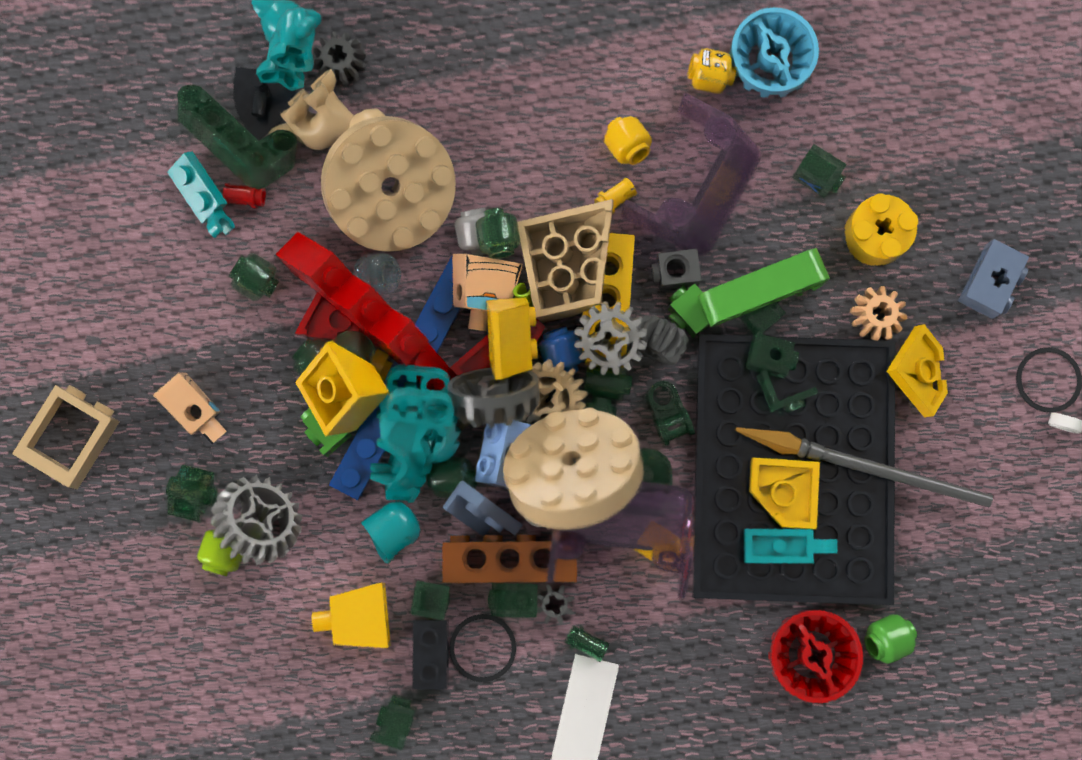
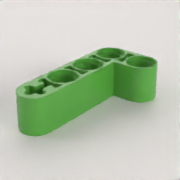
[698,248,830,327]

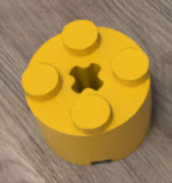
[845,193,918,266]

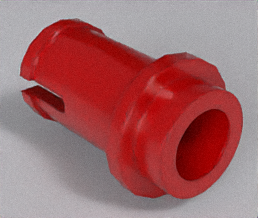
[223,183,266,209]

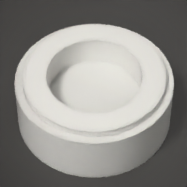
[1048,412,1082,434]

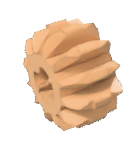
[850,286,907,341]

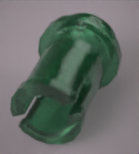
[564,625,609,662]

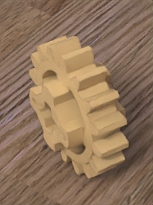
[526,359,587,423]

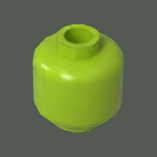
[197,529,243,576]

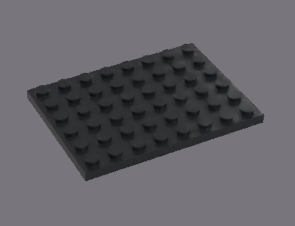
[692,334,896,605]

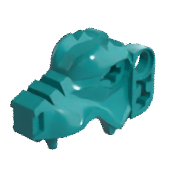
[370,364,461,503]

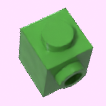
[668,284,710,339]

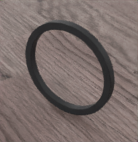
[1016,347,1082,412]
[449,614,516,682]

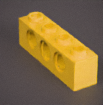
[581,233,635,368]

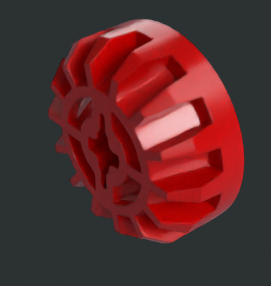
[768,610,863,703]

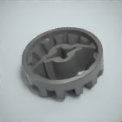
[447,368,540,427]

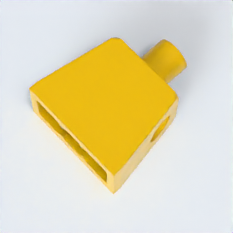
[312,583,391,648]

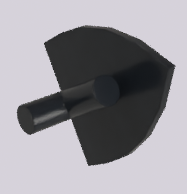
[233,67,296,141]

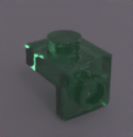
[488,583,538,618]

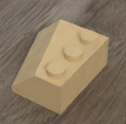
[517,199,614,323]

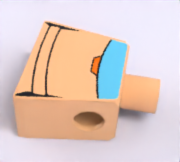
[452,254,523,332]
[153,373,227,444]

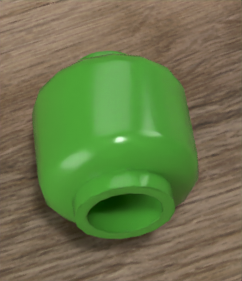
[864,614,917,664]

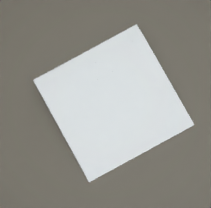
[551,654,619,760]

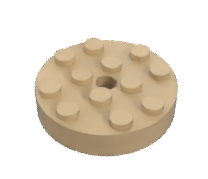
[321,116,456,251]
[503,408,644,529]

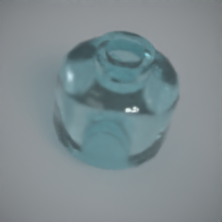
[353,253,402,296]

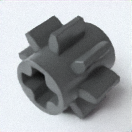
[535,584,575,625]

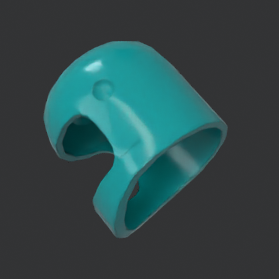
[361,501,421,564]

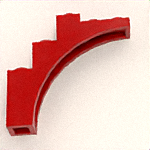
[275,231,457,391]

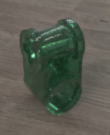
[645,381,695,447]

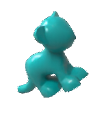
[251,0,322,91]

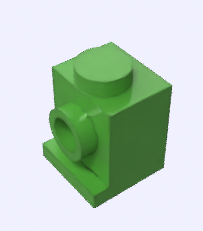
[300,408,352,457]

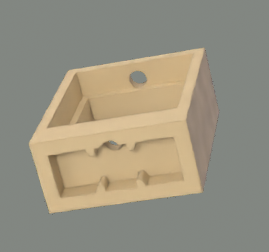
[12,385,120,489]

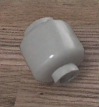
[454,207,500,256]

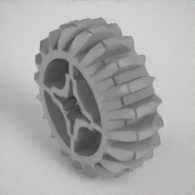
[210,475,303,566]

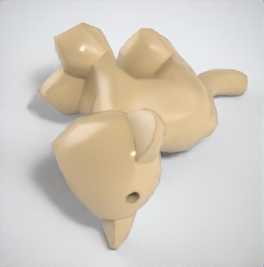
[267,69,386,150]

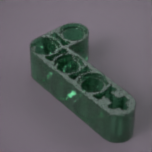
[177,85,297,189]

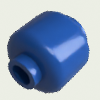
[538,326,584,372]

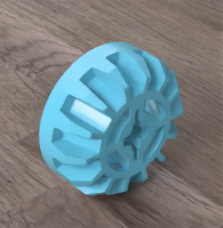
[729,7,819,98]

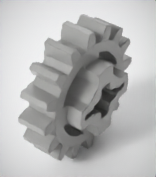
[574,301,647,375]

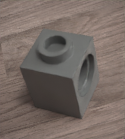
[651,249,702,291]

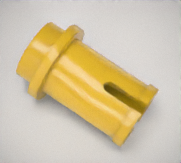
[594,178,637,214]

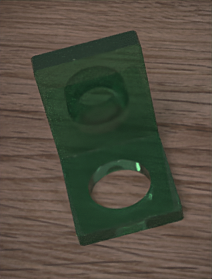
[757,370,818,413]

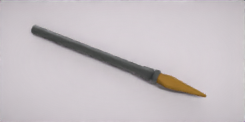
[735,427,993,508]

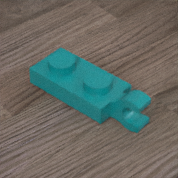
[167,151,235,238]
[744,529,838,563]

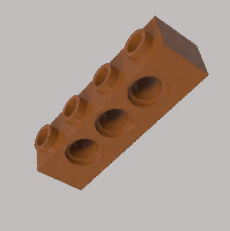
[442,535,577,583]

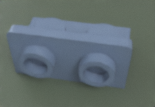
[443,480,523,536]

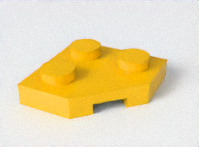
[886,324,948,418]
[749,457,820,530]

